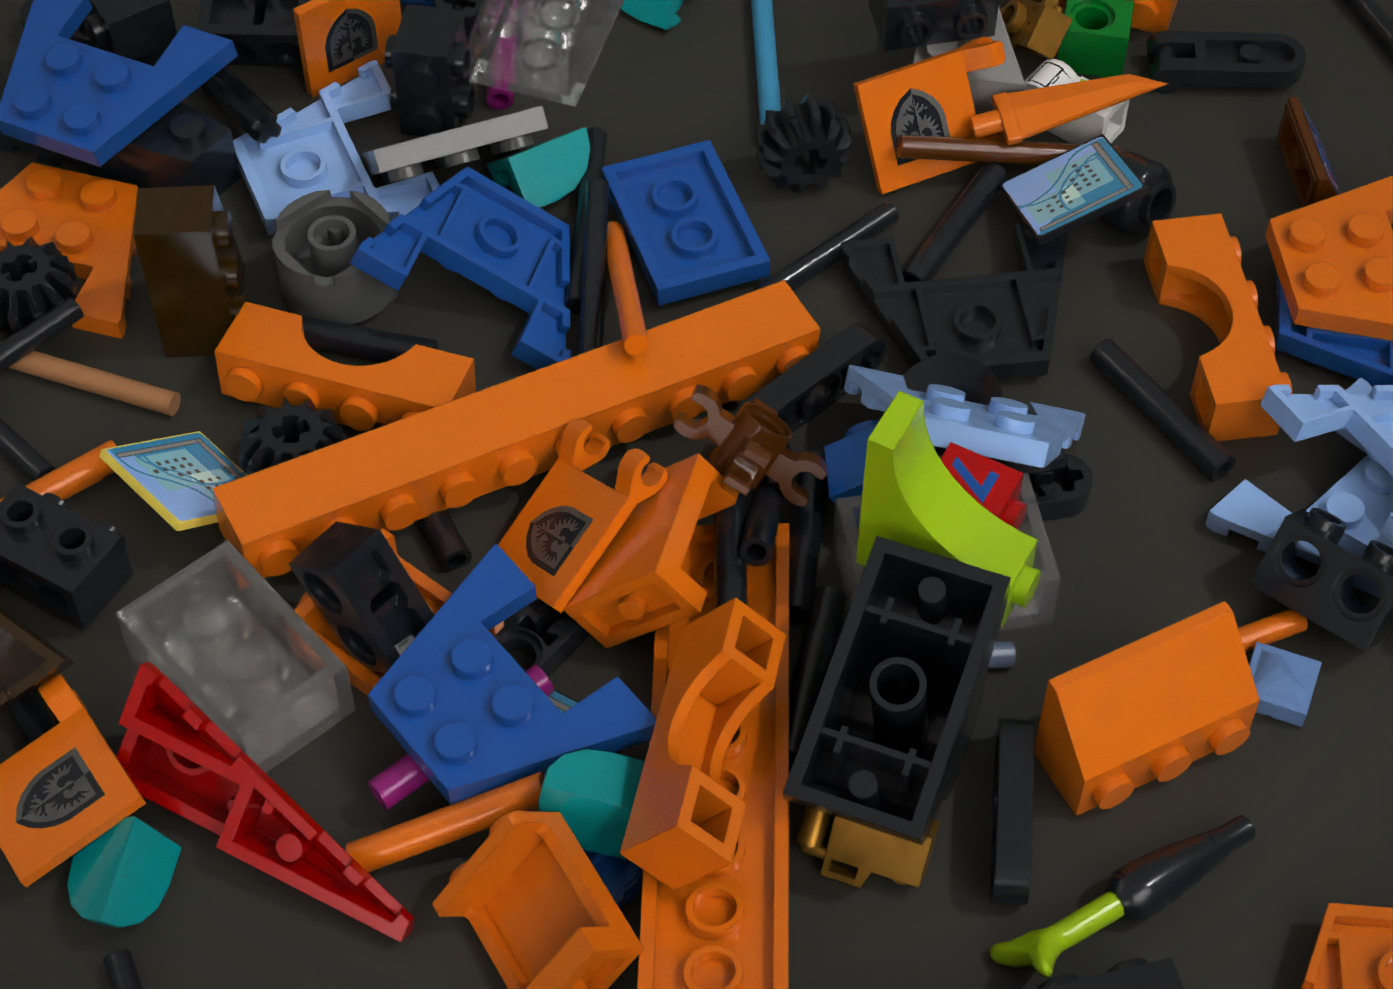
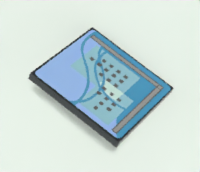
[999,134,1149,245]

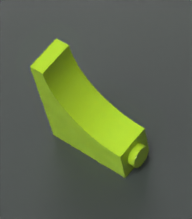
[856,391,1041,628]

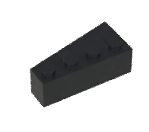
[0,78,241,196]

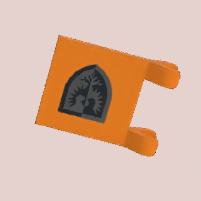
[293,0,402,98]
[853,36,1023,195]
[498,418,668,613]
[0,673,146,888]

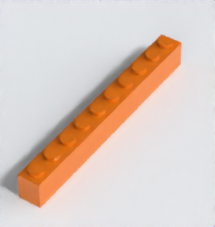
[212,280,821,584]

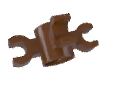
[673,384,827,507]

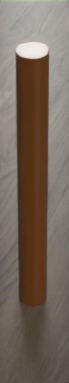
[896,135,1121,165]

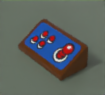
[1277,97,1341,208]

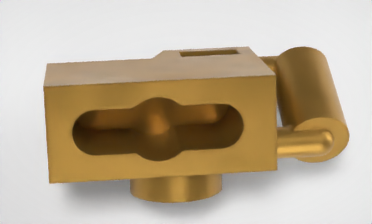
[1000,0,1073,59]
[794,806,941,888]

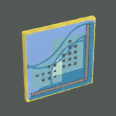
[99,431,247,531]

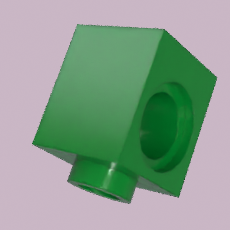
[1057,0,1134,77]

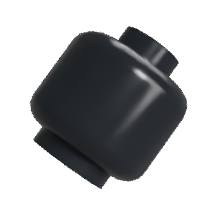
[1098,151,1177,235]

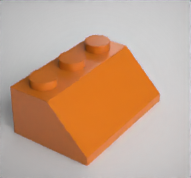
[1034,601,1260,816]

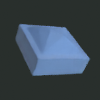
[1249,642,1322,727]

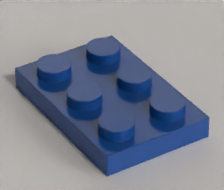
[601,140,770,306]

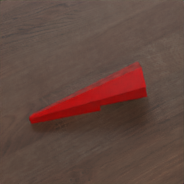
[117,661,414,942]

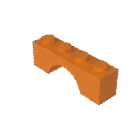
[1143,213,1293,442]
[214,302,476,431]
[619,597,786,890]

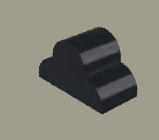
[783,536,1011,845]

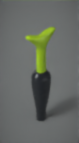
[990,815,1256,978]

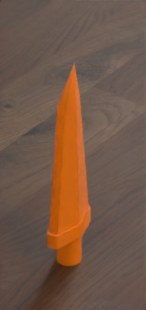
[969,74,1167,146]

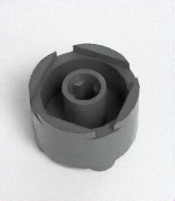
[272,190,400,325]

